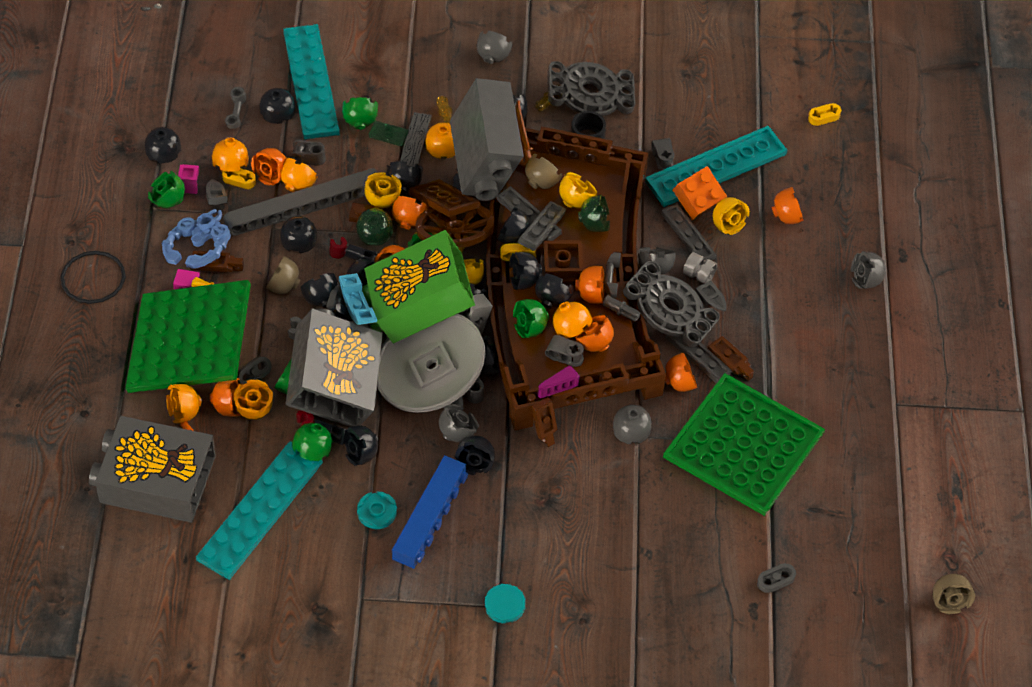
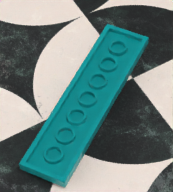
[283,24,340,140]
[645,126,788,207]
[196,441,323,580]

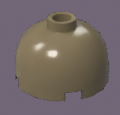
[525,154,563,189]
[266,256,301,294]
[932,574,975,614]

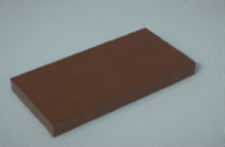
[409,179,480,217]

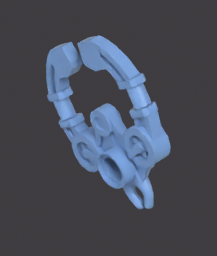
[161,209,231,269]

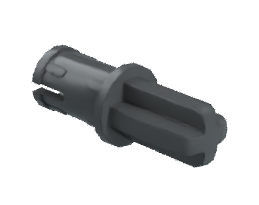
[603,295,640,322]

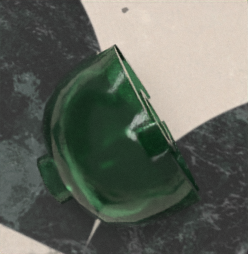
[578,194,610,232]
[356,208,393,246]

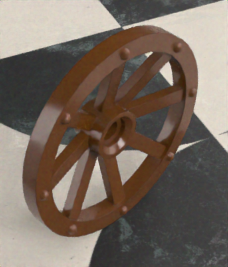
[416,205,495,248]

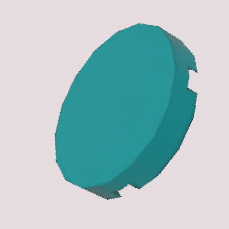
[357,491,397,529]
[485,584,525,623]

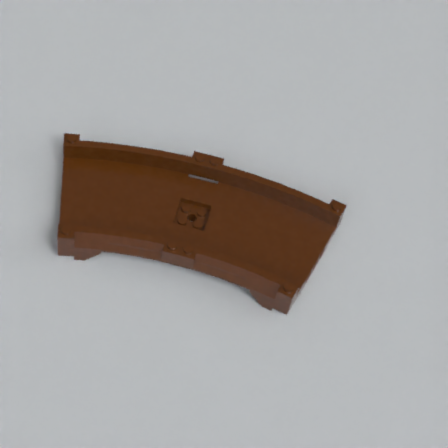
[486,126,666,431]

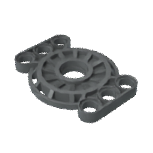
[547,61,635,116]
[623,261,720,348]

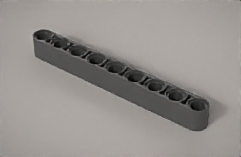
[223,169,378,236]

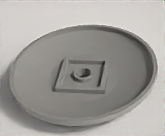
[377,314,485,412]

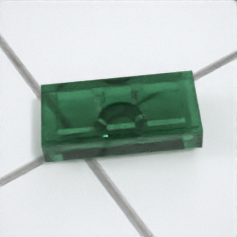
[369,120,409,147]

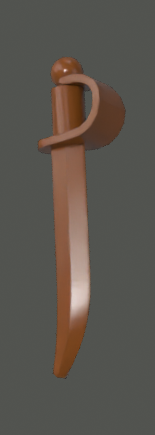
[515,100,533,165]

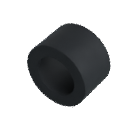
[571,111,606,139]

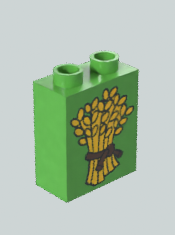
[362,230,475,344]

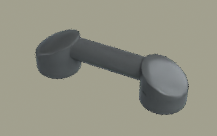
[225,87,246,129]
[604,252,621,298]

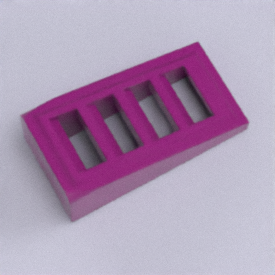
[538,366,579,399]

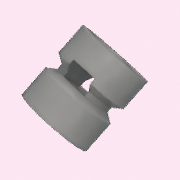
[683,252,718,284]

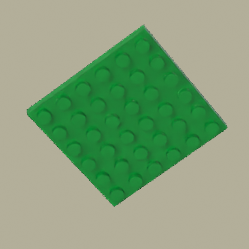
[125,280,251,393]
[663,373,825,516]

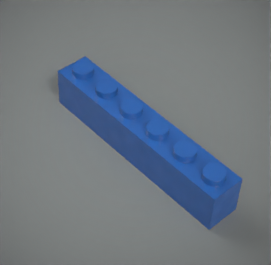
[392,455,468,569]

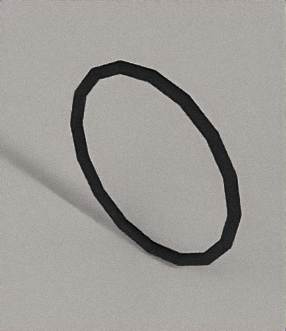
[60,251,126,304]

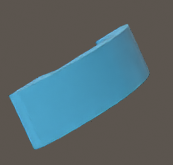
[339,273,377,325]

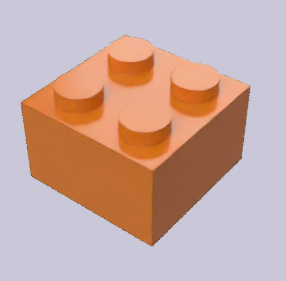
[672,166,727,220]

